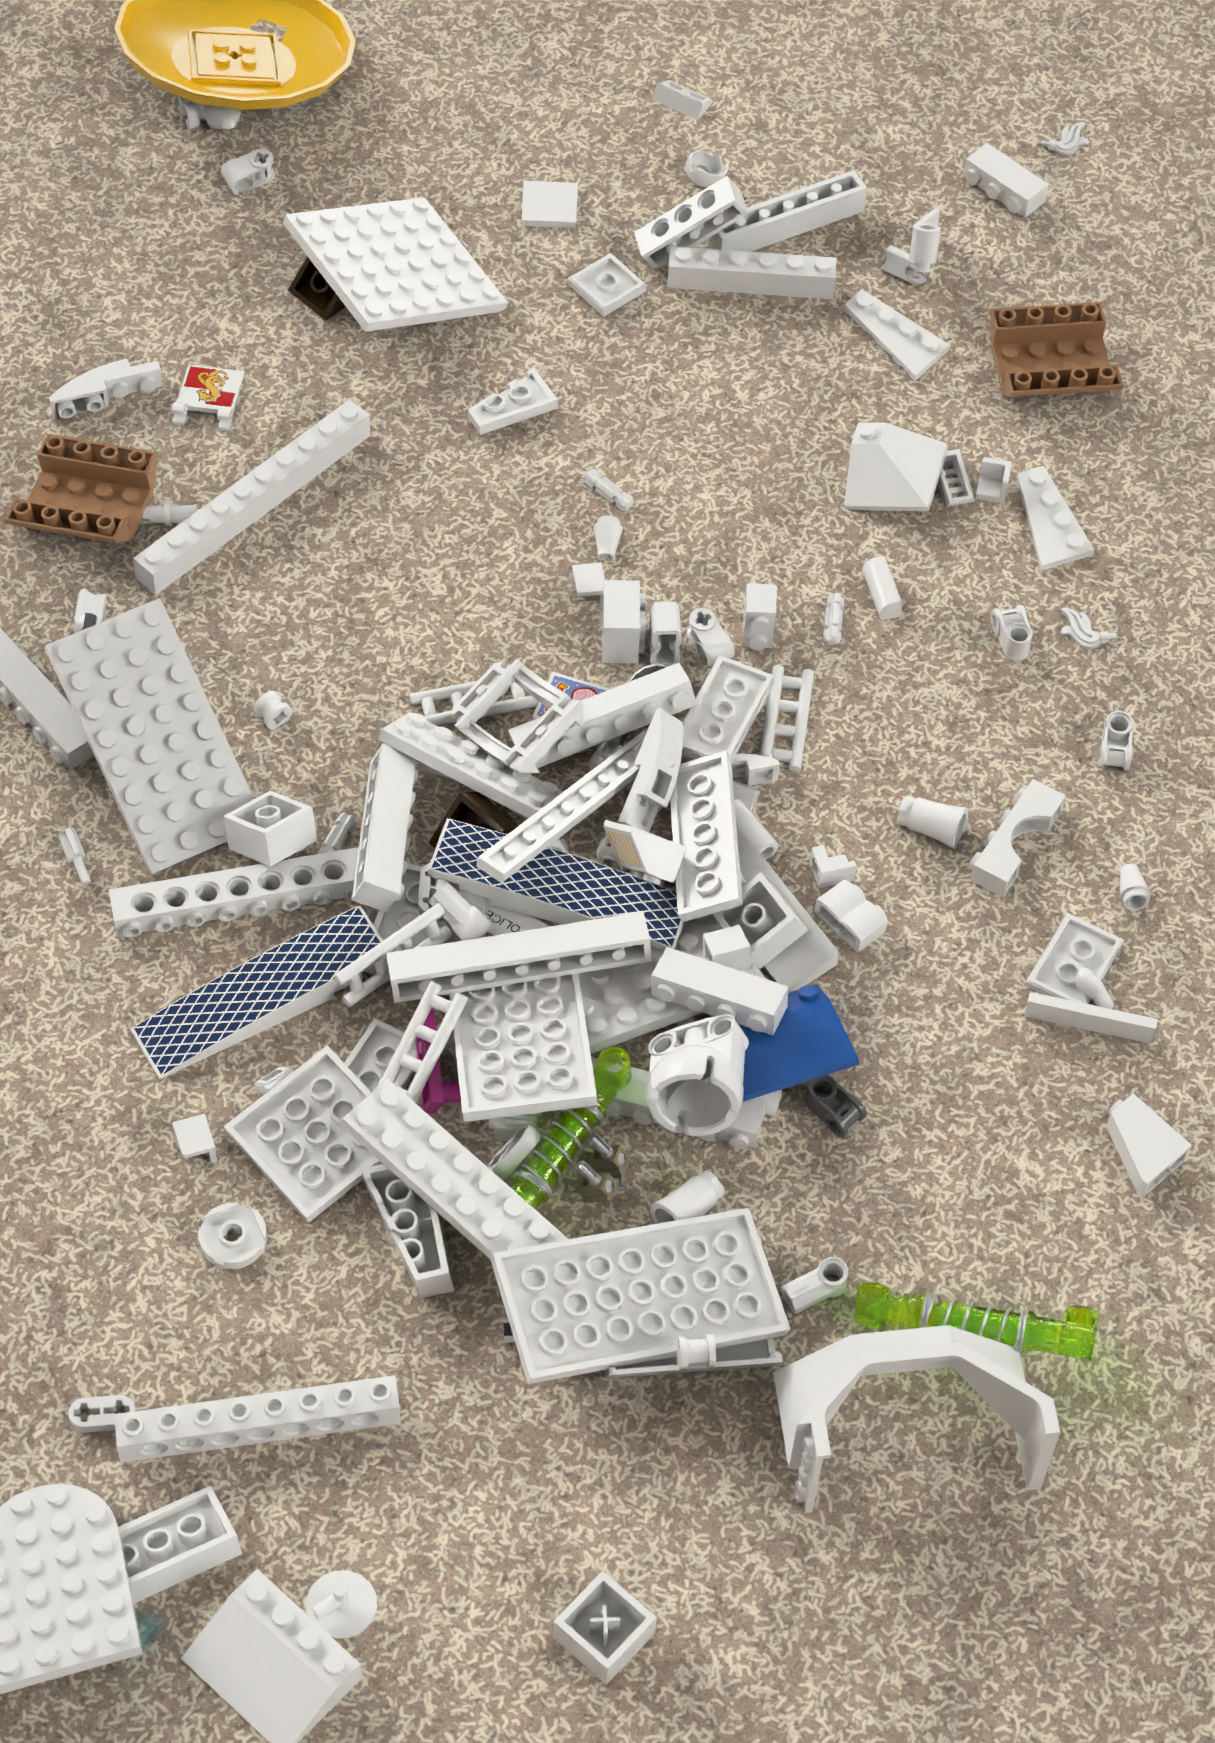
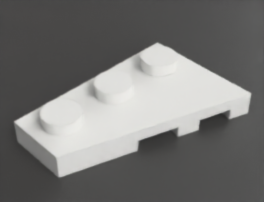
[468,367,558,435]

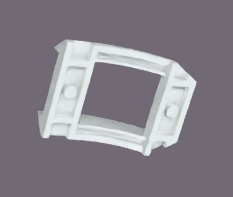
[453,659,583,773]

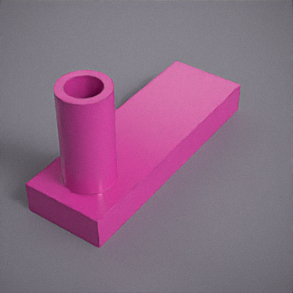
[415,1010,461,1114]

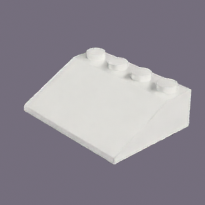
[181,1569,362,1743]

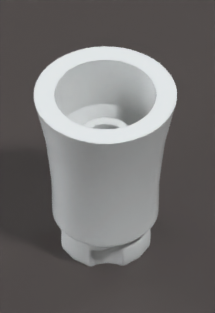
[897,795,968,849]
[650,1170,725,1224]

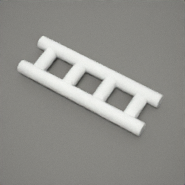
[760,665,814,772]
[409,681,538,726]
[334,903,453,1008]
[378,981,468,1103]

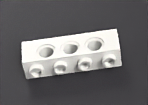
[634,176,748,268]

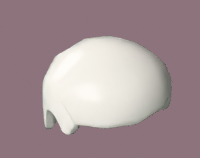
[685,150,729,188]

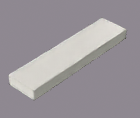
[1024,992,1158,1044]

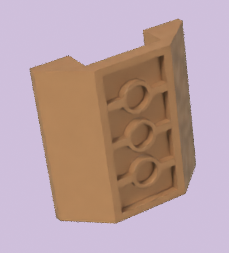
[990,302,1123,397]
[4,434,157,543]

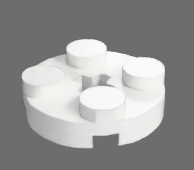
[198,1203,267,1269]

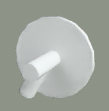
[306,1570,377,1639]

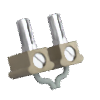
[576,1133,631,1203]

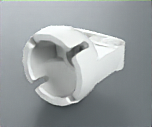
[646,1014,749,1137]

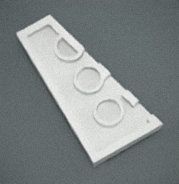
[844,289,950,381]
[1017,466,1094,571]

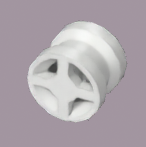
[253,691,292,730]

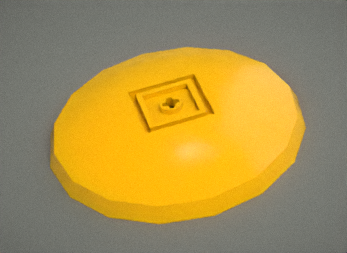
[114,0,356,110]

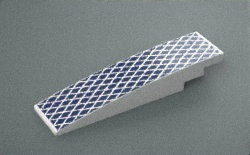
[428,818,684,950]
[130,905,387,1080]

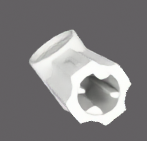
[428,882,494,941]
[781,1257,848,1314]

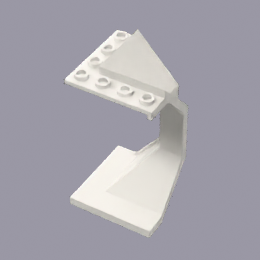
[773,1325,1060,1513]

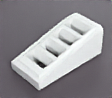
[937,449,975,507]

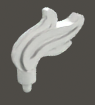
[1040,122,1089,156]
[1061,608,1117,649]

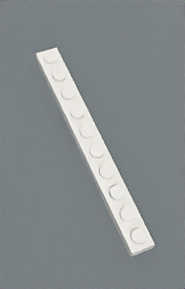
[476,727,649,883]

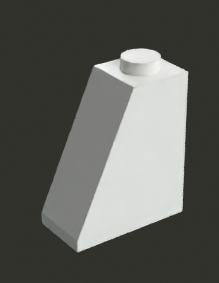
[1106,1094,1192,1198]

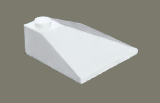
[844,423,948,511]

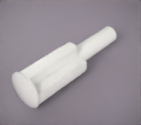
[58,828,91,885]

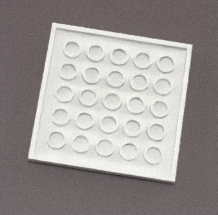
[283,197,508,332]

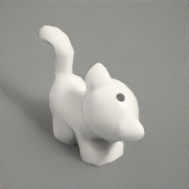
[177,96,242,130]

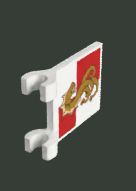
[172,365,245,431]

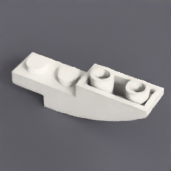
[49,359,163,419]
[618,708,683,832]

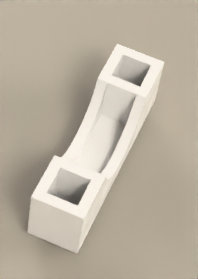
[969,779,1066,897]

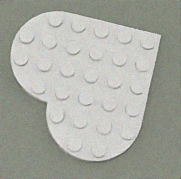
[0,1484,143,1694]

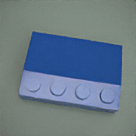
[709,984,859,1102]

